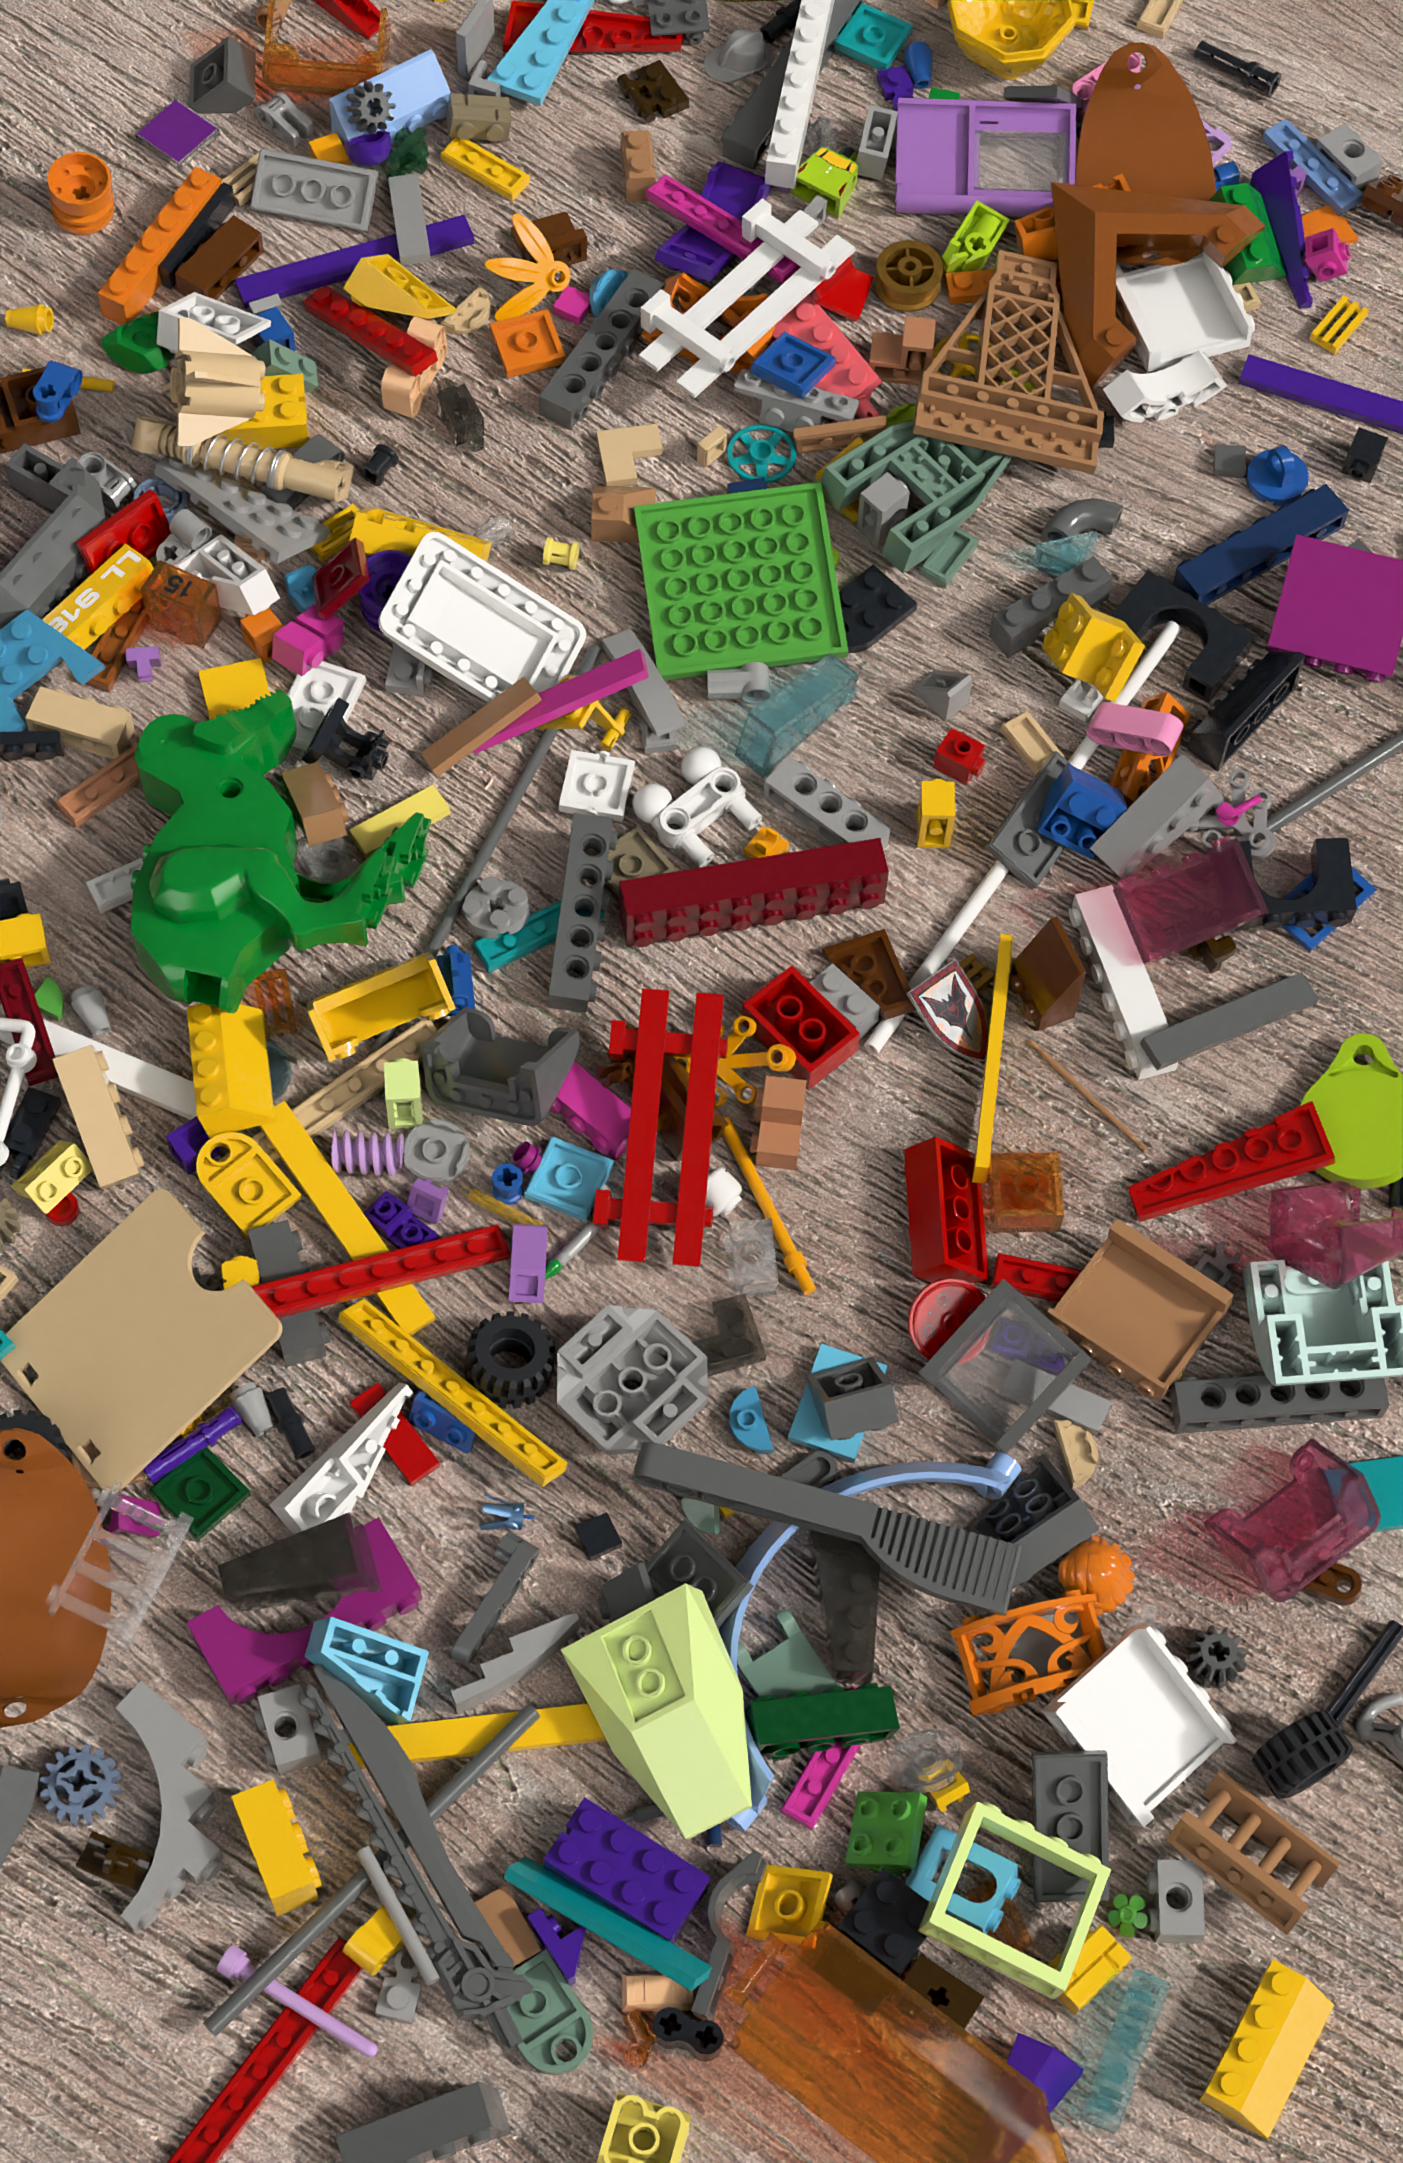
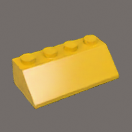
[187,1003,275,1138]
[1199,1959,1334,2140]

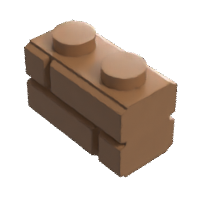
[620,130,656,202]

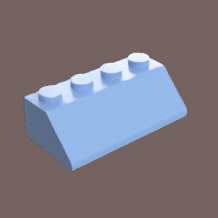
[329,49,451,163]

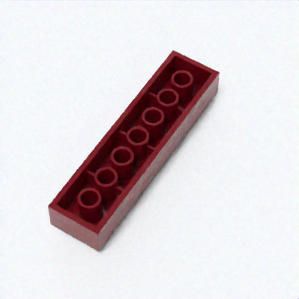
[619,838,889,947]

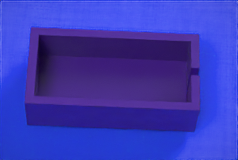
[544,1797,711,1944]

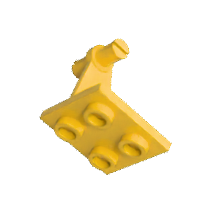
[537,675,632,752]

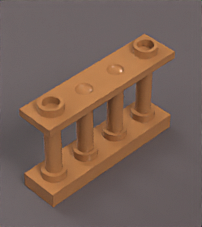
[1166,1770,1341,1935]

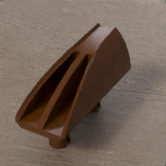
[597,1024,729,1161]

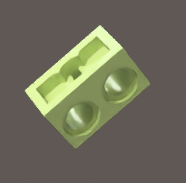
[384,1058,423,1129]

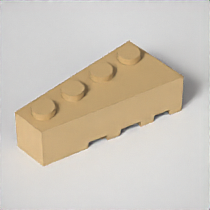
[52,1045,145,1190]

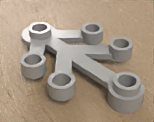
[1186,769,1276,859]

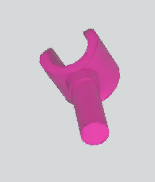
[1216,794,1262,827]

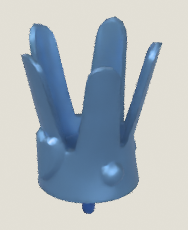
[480,1493,534,1531]

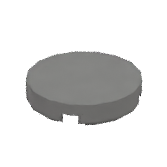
[403,1119,470,1186]

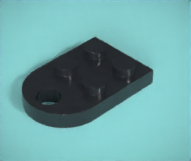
[839,564,917,653]

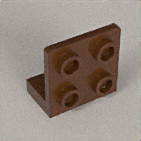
[511,212,587,266]

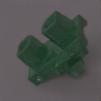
[379,127,430,180]

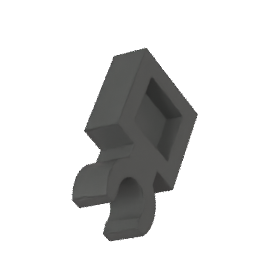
[1194,1241,1241,1288]

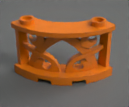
[641,272,777,373]
[950,1590,1107,1716]

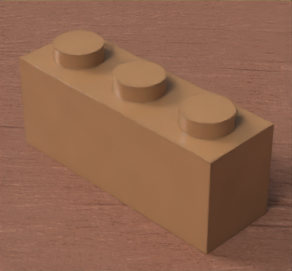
[281,762,349,846]

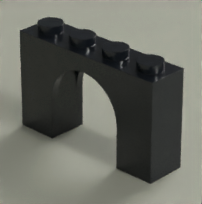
[1111,571,1254,704]
[1213,837,1357,931]

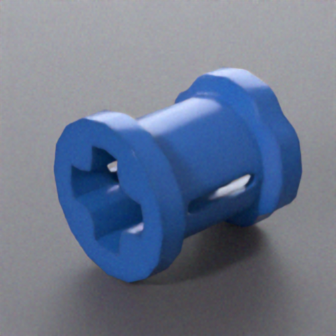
[492,1163,523,1205]

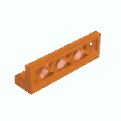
[1109,692,1191,806]

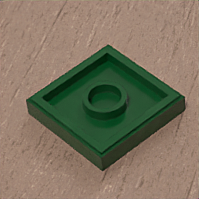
[149,1447,251,1542]

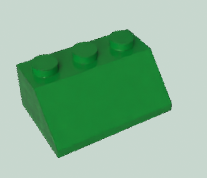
[1209,183,1287,285]

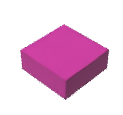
[553,286,591,326]

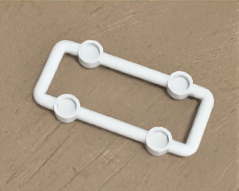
[0,1017,37,1166]

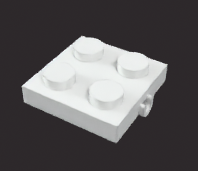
[559,750,635,822]

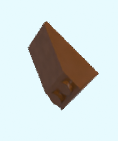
[1009,916,1086,1031]

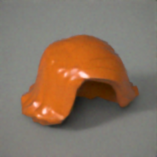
[1058,1535,1135,1616]

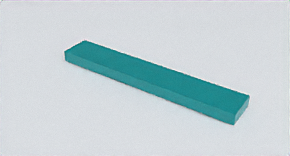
[504,1857,713,1991]

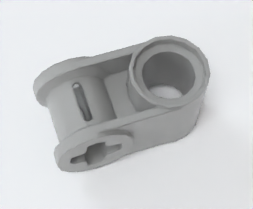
[78,452,137,511]

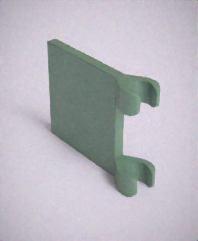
[737,1610,839,1699]

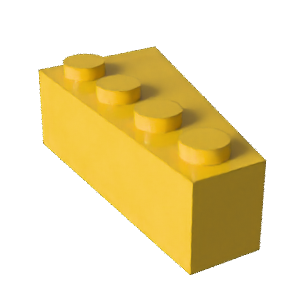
[349,507,492,562]

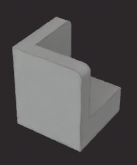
[468,60,505,97]

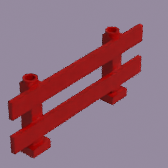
[593,988,728,1267]

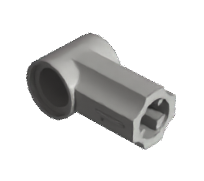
[707,662,771,704]

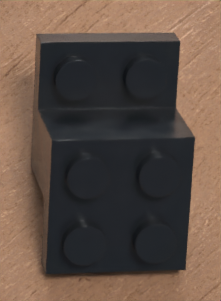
[812,1867,929,2016]

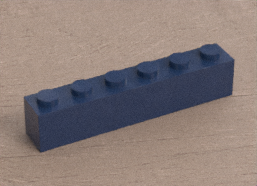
[1173,484,1349,606]

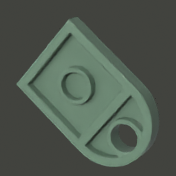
[507,1949,593,2075]

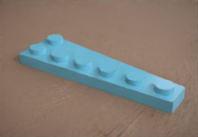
[487,0,595,106]

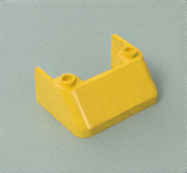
[306,951,456,1062]

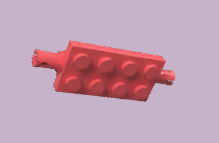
[770,294,882,421]

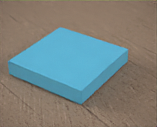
[524,1136,614,1222]

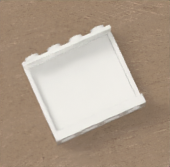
[1115,251,1255,373]
[1041,1625,1237,1828]

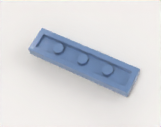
[1262,119,1363,216]

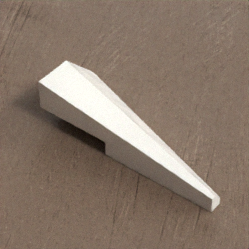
[269,1383,413,1559]

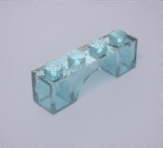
[1079,1968,1171,2135]

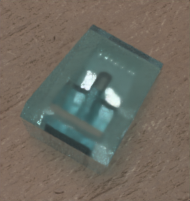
[1033,531,1098,577]

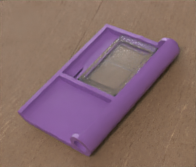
[895,98,1076,217]

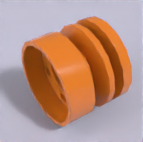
[47,152,115,235]

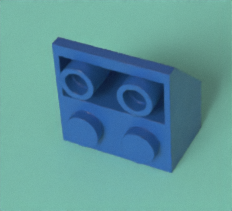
[1037,763,1128,860]

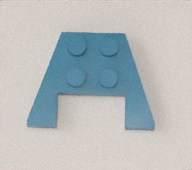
[0,609,106,732]

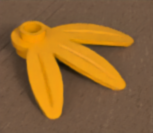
[485,213,571,321]

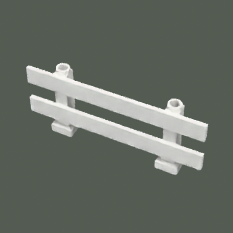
[639,199,855,398]

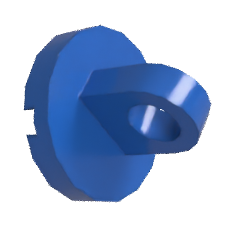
[1246,445,1309,506]

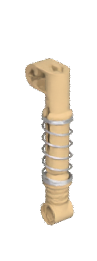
[131,415,354,502]

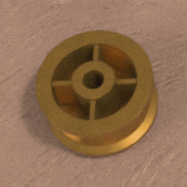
[875,240,943,312]

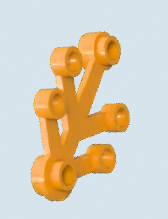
[673,1016,796,1107]

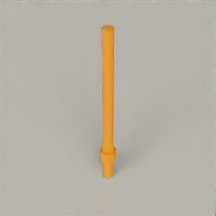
[723,1117,816,1295]

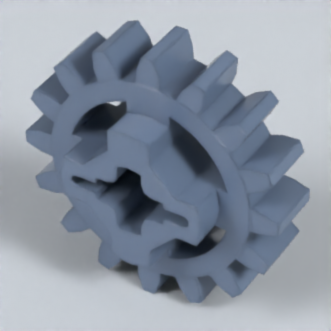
[40,1744,122,1827]

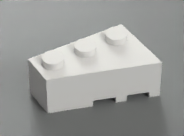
[169,534,280,616]

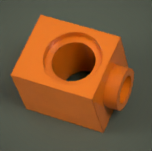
[240,608,284,664]

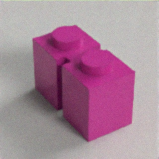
[272,604,344,676]

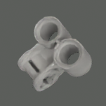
[156,509,217,576]

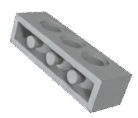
[763,755,891,850]

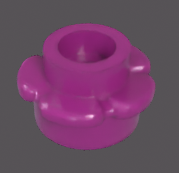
[511,1141,542,1174]

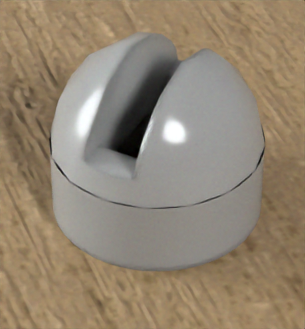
[830,1879,863,1912]

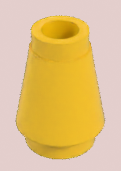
[5,304,54,335]

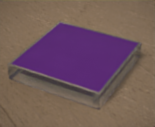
[135,98,220,171]

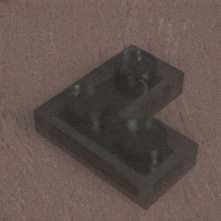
[692,1293,766,1377]

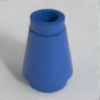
[904,42,933,89]

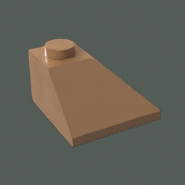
[591,485,656,543]

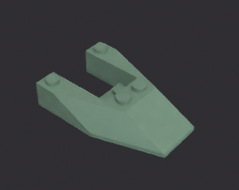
[820,421,1013,574]

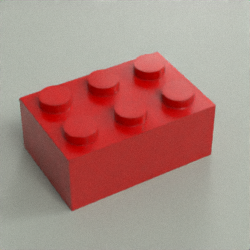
[741,965,860,1090]

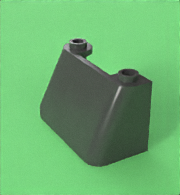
[420,1007,580,1126]

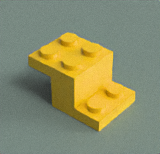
[1042,593,1145,702]

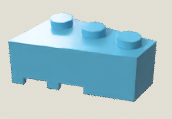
[305,1617,429,1726]

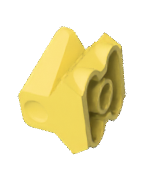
[597,2092,692,2163]

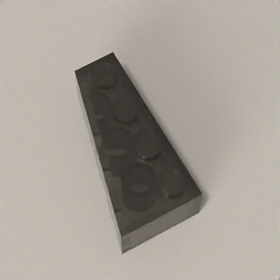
[218,1512,382,1612]

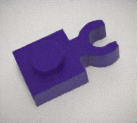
[877,65,914,111]

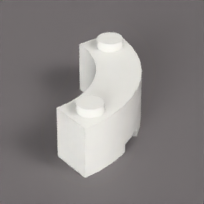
[1103,350,1228,423]

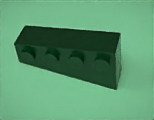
[744,1683,900,1762]

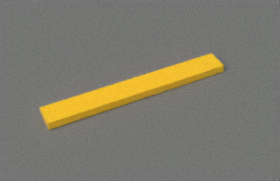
[972,933,1013,1184]
[259,1100,435,1336]
[338,1298,568,1487]
[348,1703,607,1769]

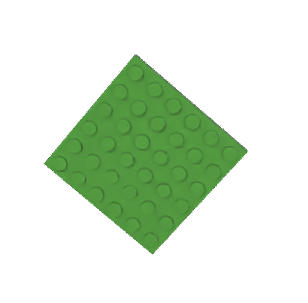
[634,482,848,681]

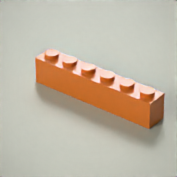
[98,166,222,325]

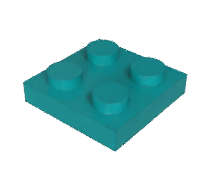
[834,3,913,70]

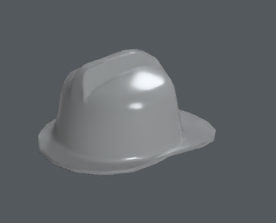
[704,29,771,83]

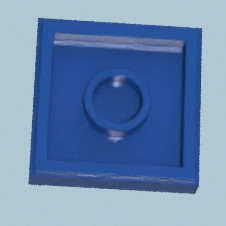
[750,331,836,399]

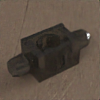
[436,378,485,452]

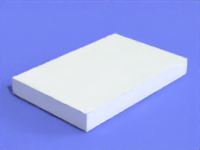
[287,661,366,757]

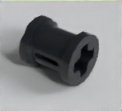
[359,444,399,486]

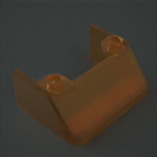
[262,0,391,96]

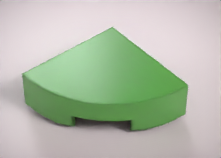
[35,976,64,1022]

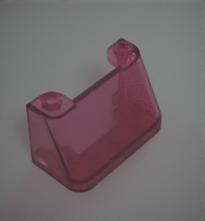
[1203,1438,1381,1602]

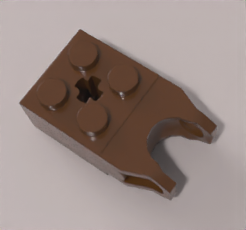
[0,366,81,453]

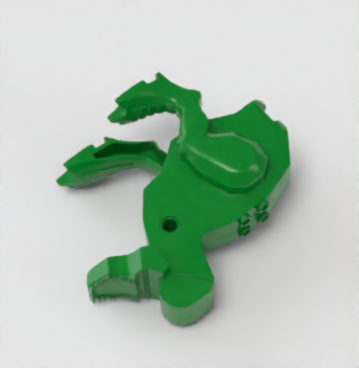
[131,689,431,1014]

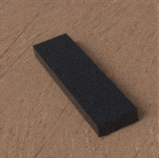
[159,182,235,290]

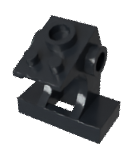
[301,697,389,780]

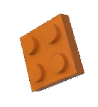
[490,309,566,378]

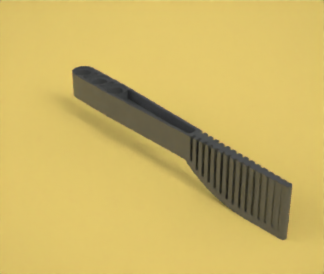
[632,1442,1022,1616]

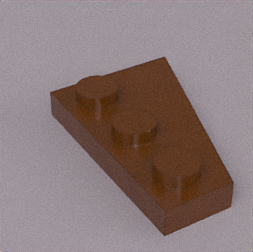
[822,929,916,1020]

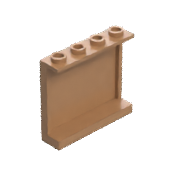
[1046,1219,1234,1402]

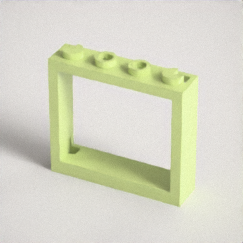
[918,1801,1111,2000]

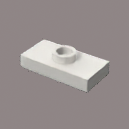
[86,858,143,913]

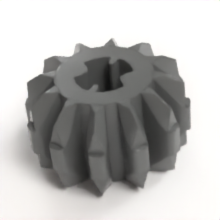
[344,81,396,134]
[1185,1625,1248,1689]

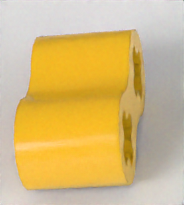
[343,1905,412,1976]

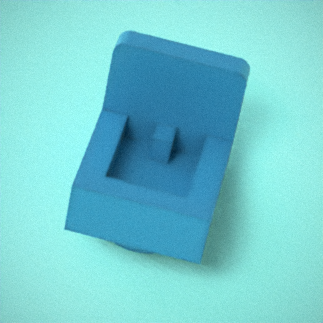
[284,564,316,613]

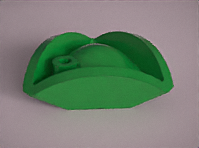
[101,311,172,373]

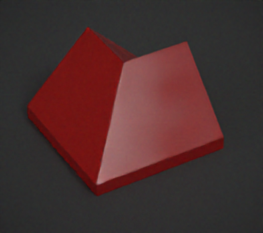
[811,248,874,322]

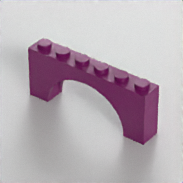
[186,1517,422,1706]

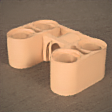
[381,316,447,418]

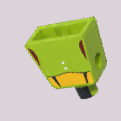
[790,146,858,219]

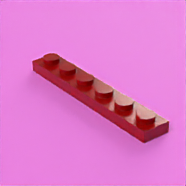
[303,285,438,377]

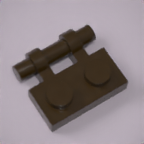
[617,60,689,123]

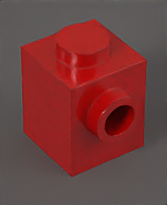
[933,728,986,785]

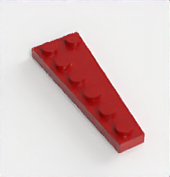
[503,0,684,53]
[1128,1101,1335,1222]

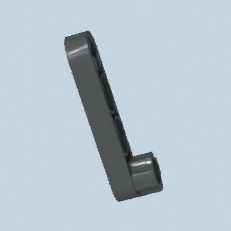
[450,1531,540,1667]

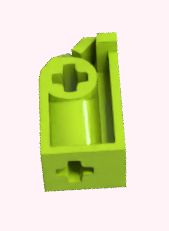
[941,200,1010,273]

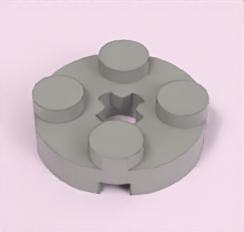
[462,876,530,939]

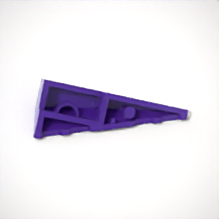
[1249,151,1313,309]
[968,2033,1084,2163]

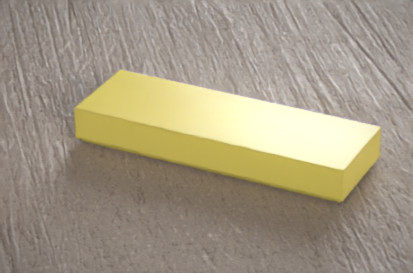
[349,785,451,859]

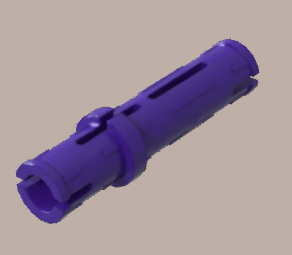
[143,1404,243,1484]

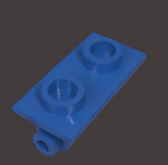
[437,945,475,1016]

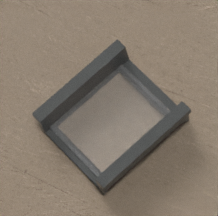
[919,1279,1092,1454]

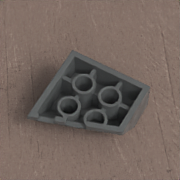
[967,1454,1100,1589]

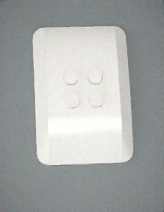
[378,532,586,703]

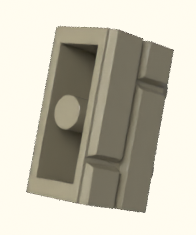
[446,93,512,142]

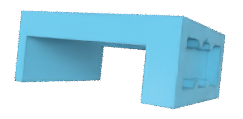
[905,1824,1021,1935]

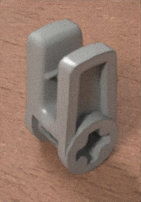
[255,91,314,149]

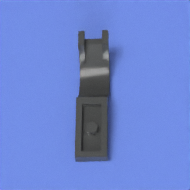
[691,1851,767,2021]

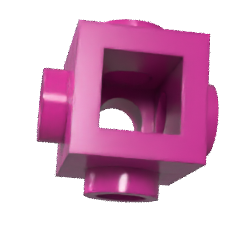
[1304,228,1351,283]

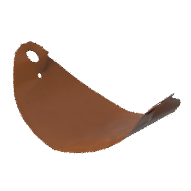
[1076,42,1216,266]
[0,1428,112,1728]

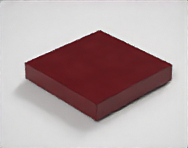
[312,537,370,620]

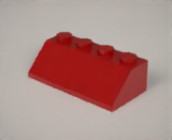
[904,1137,989,1283]

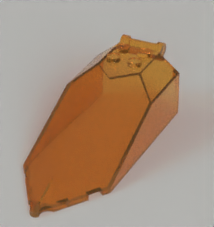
[725,1921,1069,2163]

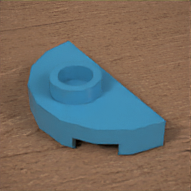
[589,269,629,318]
[729,1386,773,1454]

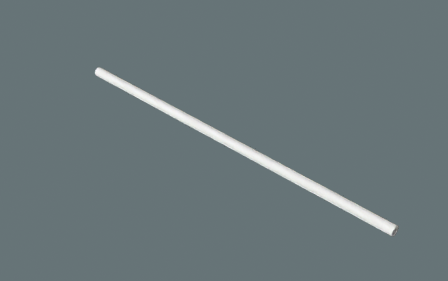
[864,621,1181,1055]

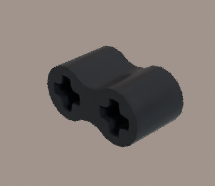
[653,2007,724,2062]

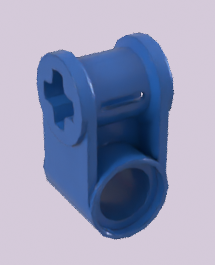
[33,360,83,422]

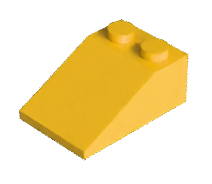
[343,254,457,319]

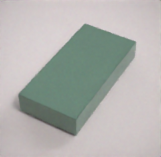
[919,528,979,588]

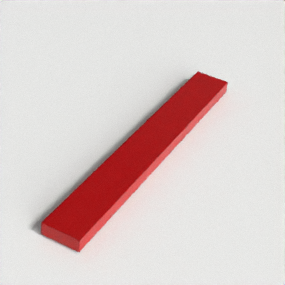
[252,1224,511,1318]
[167,1936,363,2163]

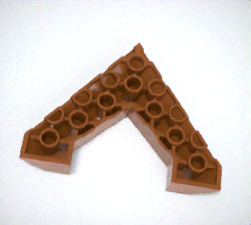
[1051,182,1266,390]

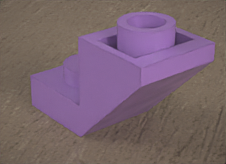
[508,1223,548,1303]

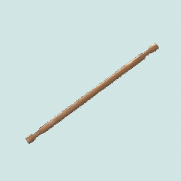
[1028,1039,1148,1152]

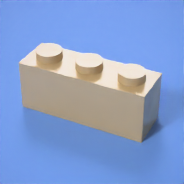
[25,686,135,759]

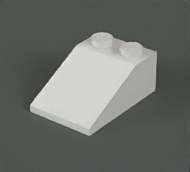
[157,292,271,354]

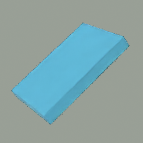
[787,1344,888,1463]

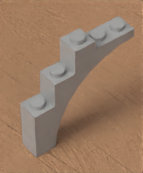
[115,1681,223,1934]

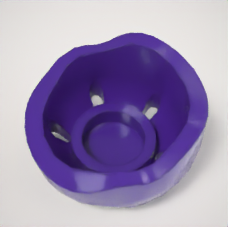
[343,130,392,167]

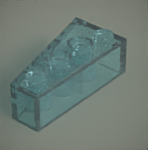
[735,653,859,778]

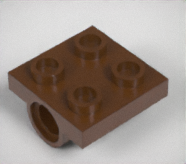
[1362,175,1403,228]

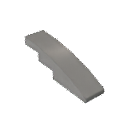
[602,628,686,737]
[451,1612,579,1714]

